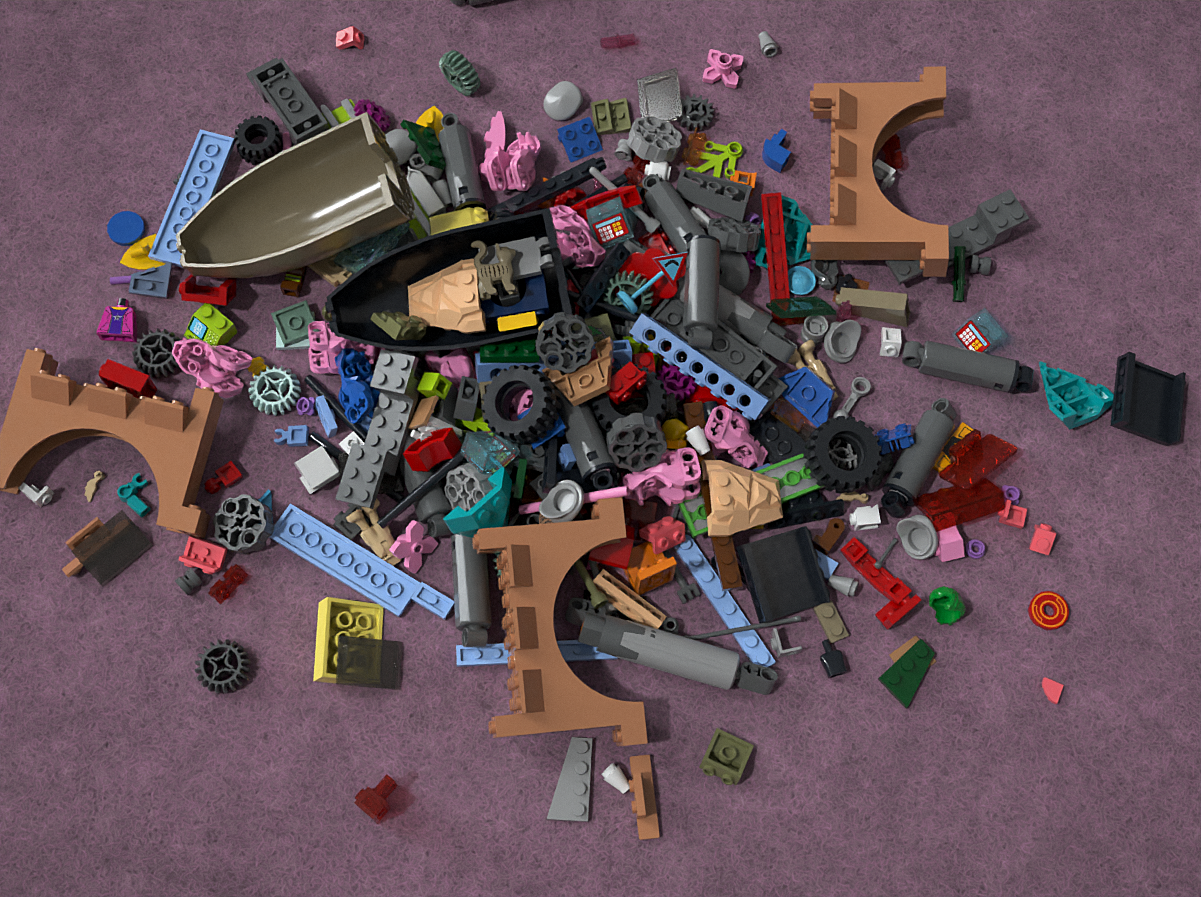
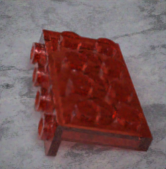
[914,476,1005,532]

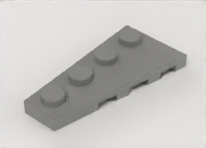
[547,737,592,822]

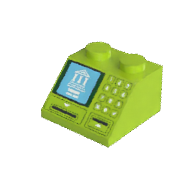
[184,303,238,346]

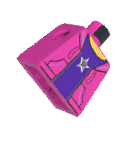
[97,298,137,342]

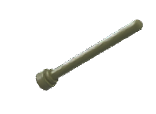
[574,558,608,609]

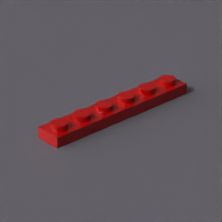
[761,192,790,306]

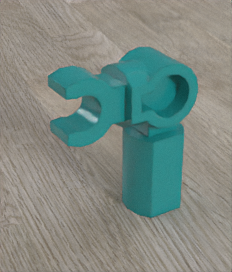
[117,473,151,518]

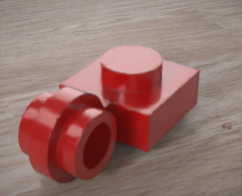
[204,461,243,494]

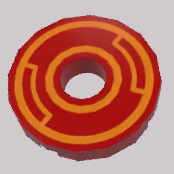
[1028,591,1069,631]

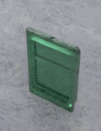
[766,296,836,318]

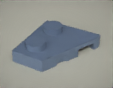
[129,262,173,299]

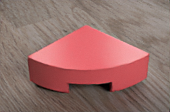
[1042,677,1064,704]

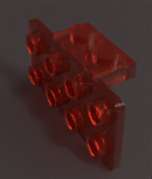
[939,429,1017,491]

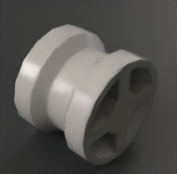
[614,139,634,161]

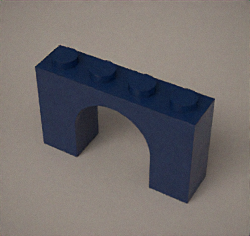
[480,269,550,327]

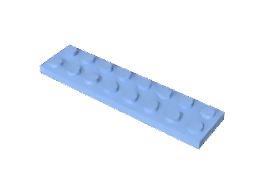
[148,129,235,268]
[269,504,421,618]

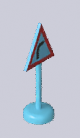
[616,252,688,314]

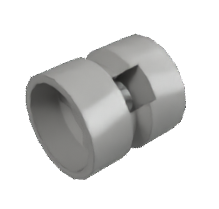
[800,314,828,346]

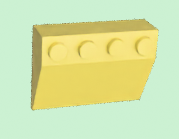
[429,207,489,235]
[313,597,384,684]

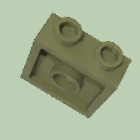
[371,311,427,340]
[699,728,754,785]

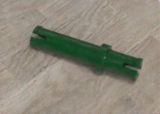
[951,246,967,302]

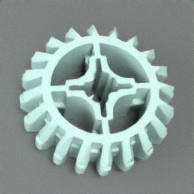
[249,365,301,416]

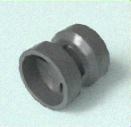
[968,255,991,275]
[175,568,203,596]

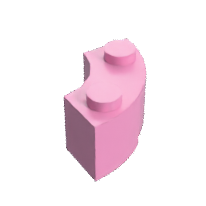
[924,507,965,562]

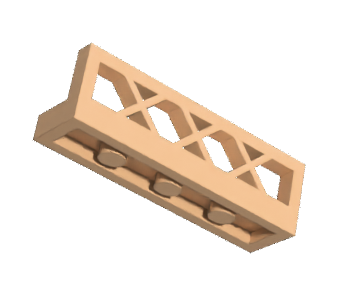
[593,569,667,629]

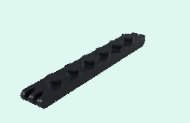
[485,157,607,218]

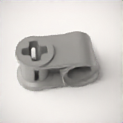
[409,154,445,184]

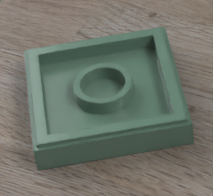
[271,300,319,347]

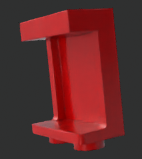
[179,274,237,305]

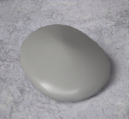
[543,81,583,121]
[385,129,417,165]
[824,320,861,363]
[539,480,584,523]
[896,515,938,560]

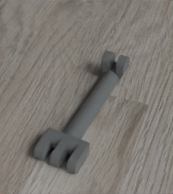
[662,549,700,604]

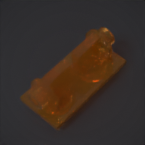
[681,128,707,166]

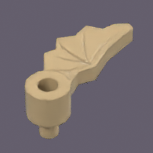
[84,471,105,502]
[836,491,868,504]

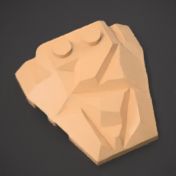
[408,259,486,334]
[702,460,783,537]

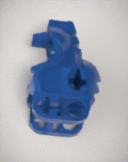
[335,348,380,423]

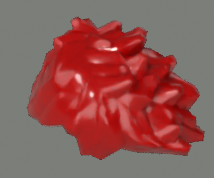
[553,186,587,207]

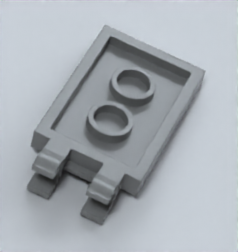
[478,237,554,285]

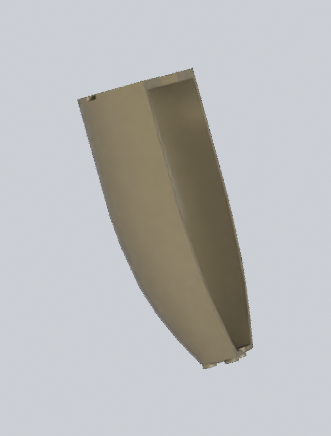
[176,112,415,278]

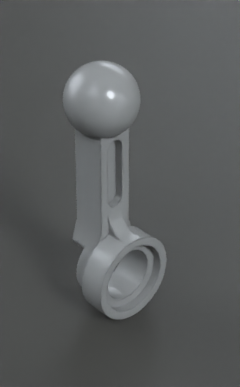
[833,377,871,419]

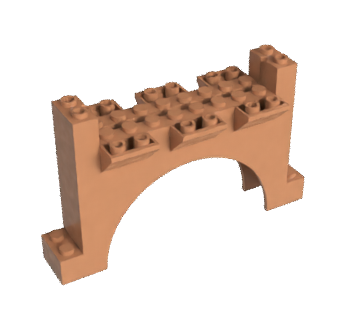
[807,66,949,277]
[0,348,224,539]
[472,497,648,746]

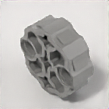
[627,116,682,163]
[445,461,493,512]

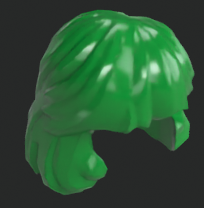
[929,586,966,626]

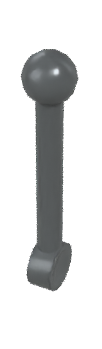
[874,537,898,569]

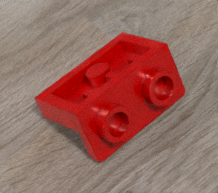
[638,228,677,255]
[605,361,647,405]
[875,594,921,630]

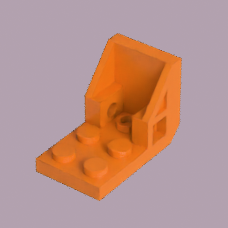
[623,541,677,596]

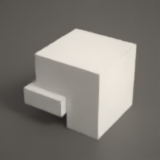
[294,446,343,494]

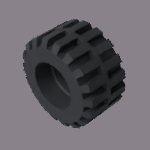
[234,115,283,166]

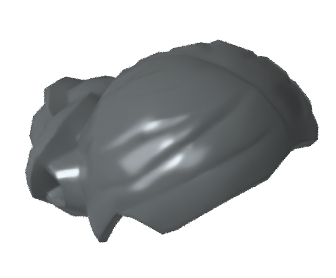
[811,260,838,290]

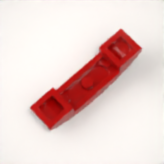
[570,185,643,221]
[840,537,912,605]

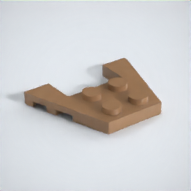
[542,336,614,407]

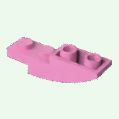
[478,111,506,182]

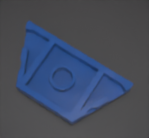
[778,366,835,428]

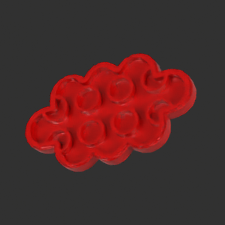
[602,246,686,306]

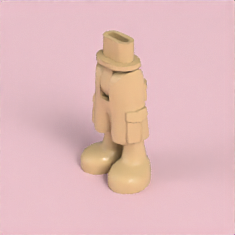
[788,340,838,401]
[346,498,402,566]

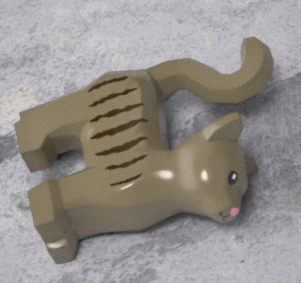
[471,240,518,301]

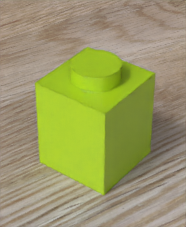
[417,372,452,400]

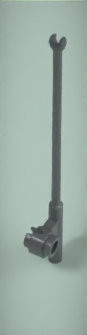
[663,616,801,640]

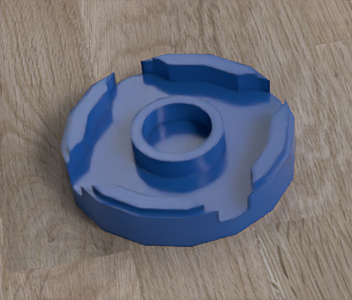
[107,211,145,246]

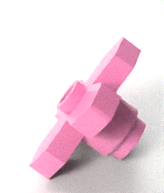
[702,49,744,89]
[389,520,438,574]

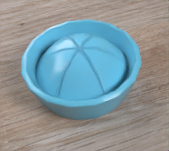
[788,266,816,296]

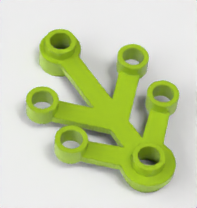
[686,141,743,179]

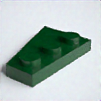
[400,119,446,170]
[480,333,539,363]
[511,458,527,508]
[878,638,935,708]

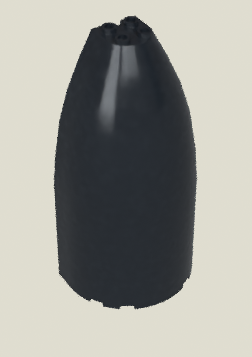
[325,208,575,351]

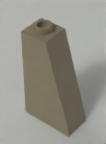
[836,287,911,327]

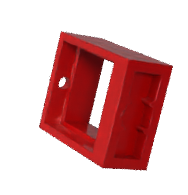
[99,359,158,399]

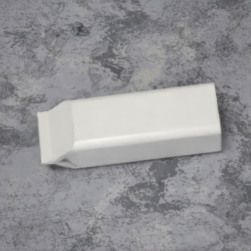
[407,166,446,218]

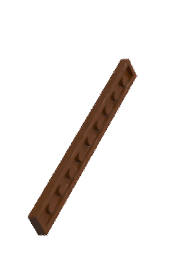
[682,401,743,591]

